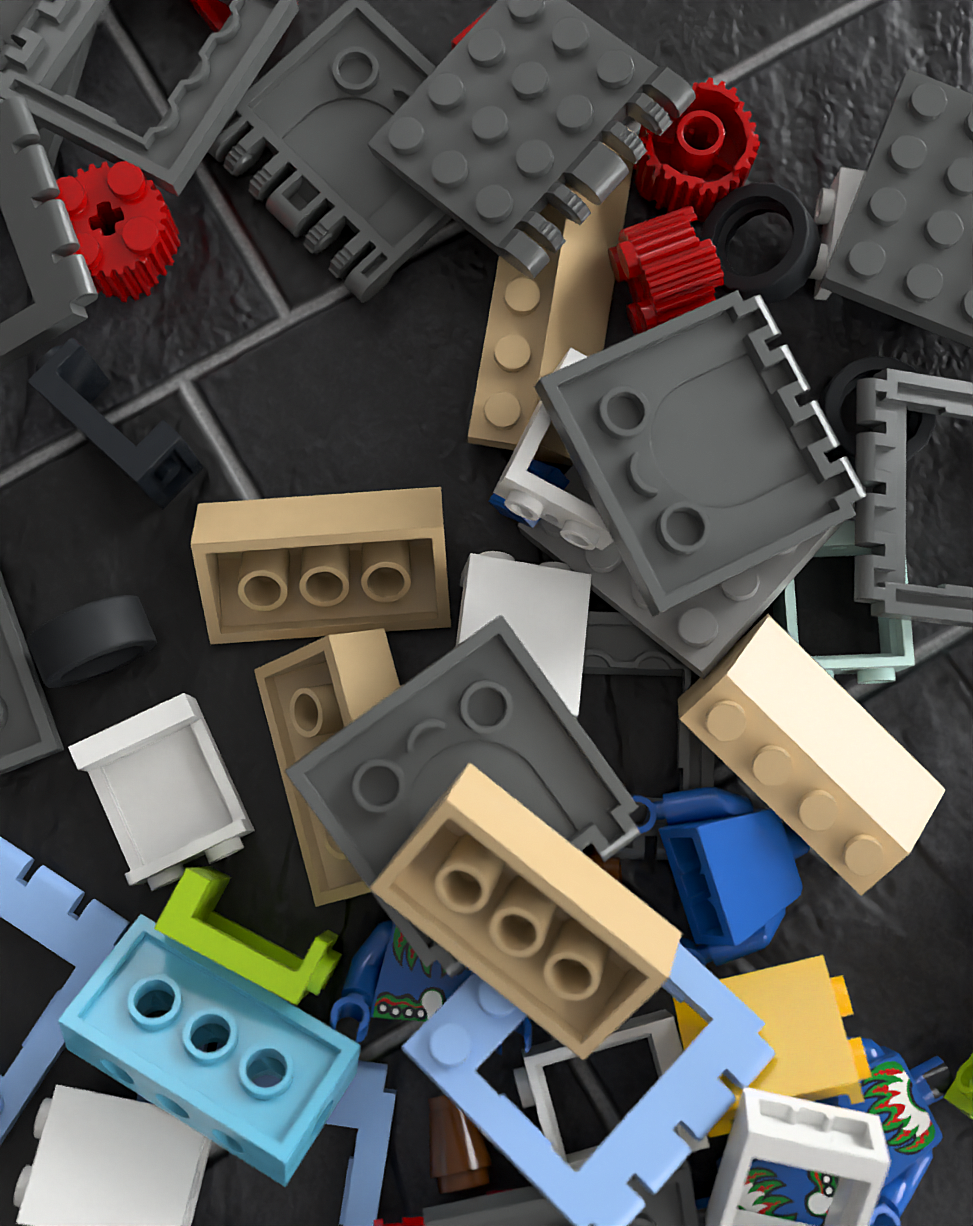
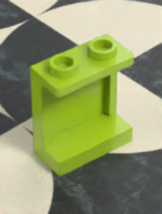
[154,866,342,1005]

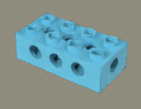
[58,914,360,1186]

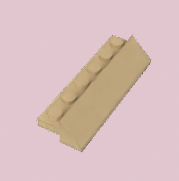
[468,129,638,466]

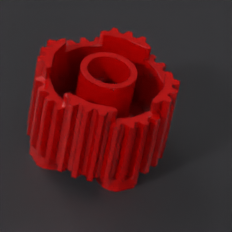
[633,77,760,222]
[55,161,181,302]
[608,206,724,336]

